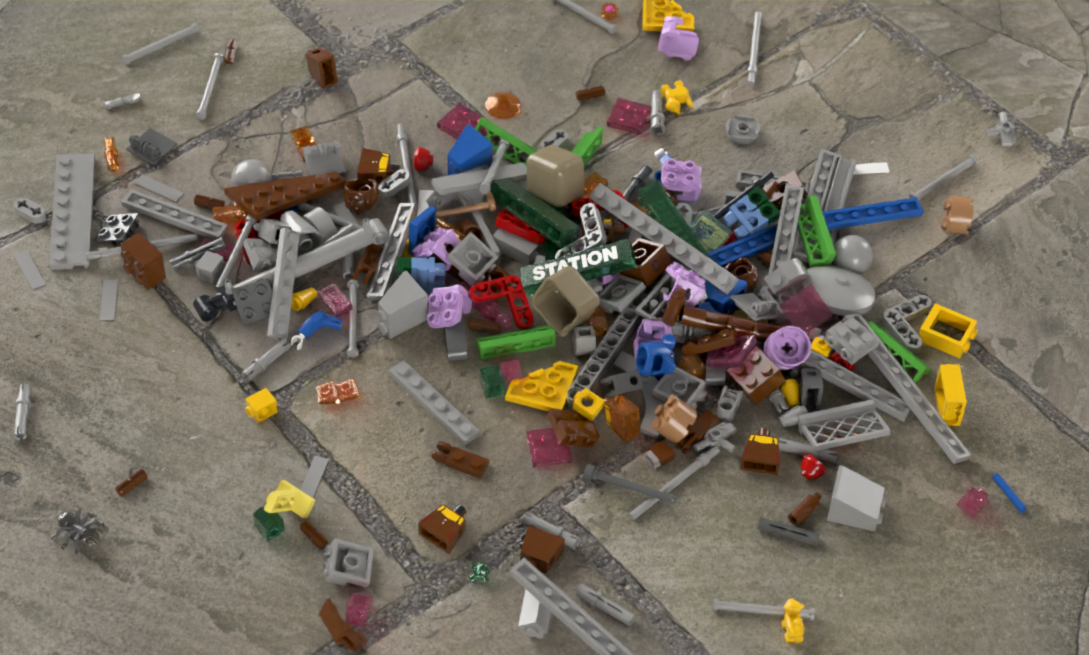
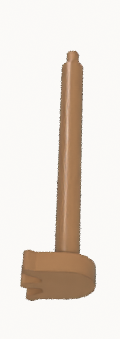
[436,192,496,219]

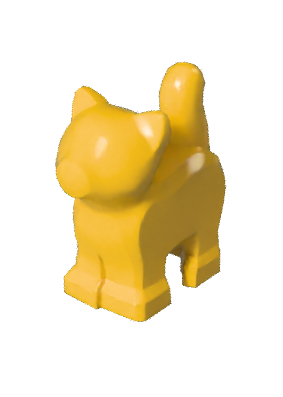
[661,80,694,115]
[781,599,804,643]

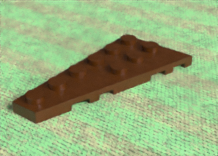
[224,172,347,220]

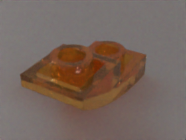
[290,126,316,162]
[315,378,360,404]

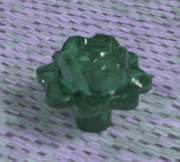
[469,561,490,583]

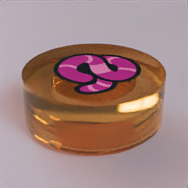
[601,3,618,19]

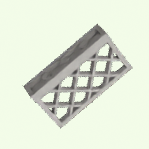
[798,400,890,451]

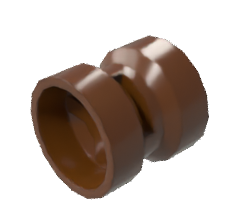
[458,219,482,240]

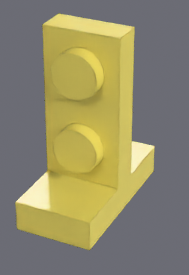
[264,480,316,518]

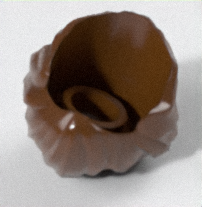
[344,178,379,215]
[724,258,759,294]

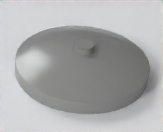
[800,265,875,316]

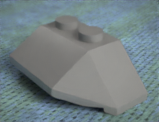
[635,262,690,323]

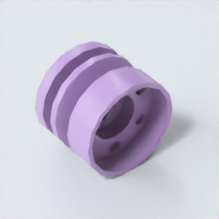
[764,325,811,370]

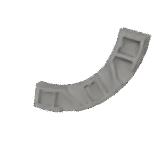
[613,351,665,439]

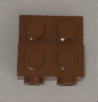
[547,409,600,447]

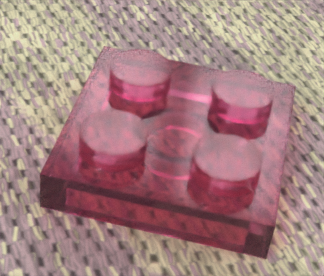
[607,98,651,135]
[437,103,486,139]
[779,284,833,333]
[706,335,757,368]
[526,428,572,467]

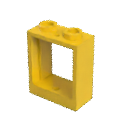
[919,303,978,359]
[934,364,967,426]

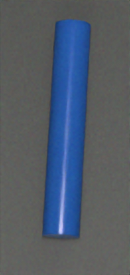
[992,473,1027,513]

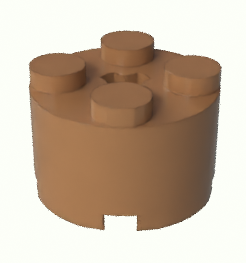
[941,195,974,235]
[651,395,697,443]

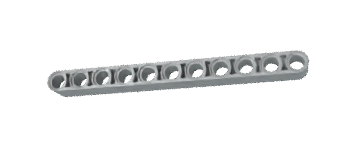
[566,263,672,411]

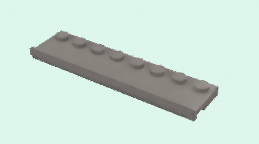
[791,149,856,263]
[49,152,95,270]

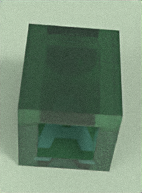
[479,365,505,399]
[253,507,285,542]

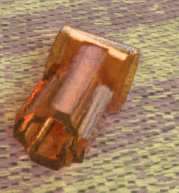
[212,203,248,223]

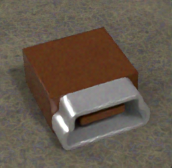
[644,440,675,469]

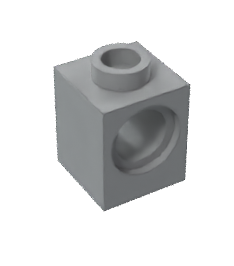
[195,251,225,284]

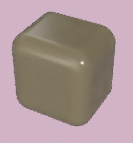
[527,145,584,208]
[532,266,600,337]

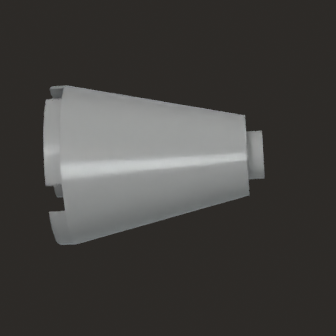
[280,211,323,257]

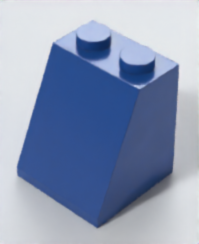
[447,124,493,176]
[695,277,748,315]

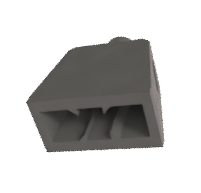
[799,368,823,413]
[598,370,649,400]

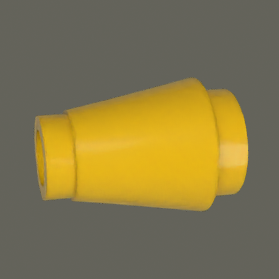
[291,287,317,311]
[781,379,800,409]

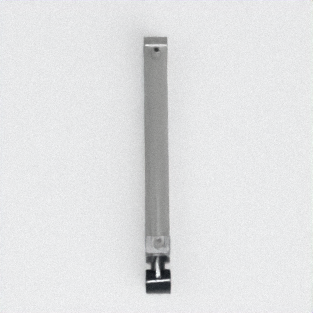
[193,218,389,322]

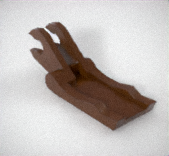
[675,410,723,454]
[319,598,367,653]

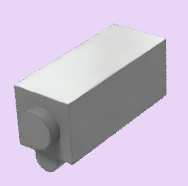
[254,218,292,244]
[492,228,543,267]
[518,590,551,639]

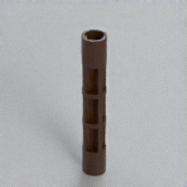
[679,305,785,347]

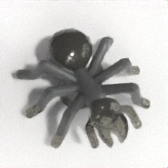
[50,508,106,554]

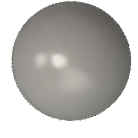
[231,159,272,187]
[832,235,873,274]

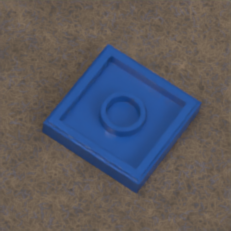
[409,206,436,256]

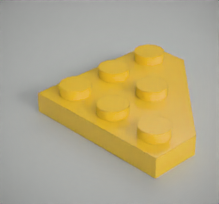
[642,0,694,32]
[505,361,578,412]

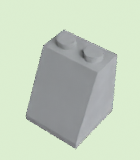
[377,271,428,339]
[827,465,887,532]

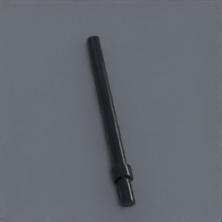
[689,171,774,240]

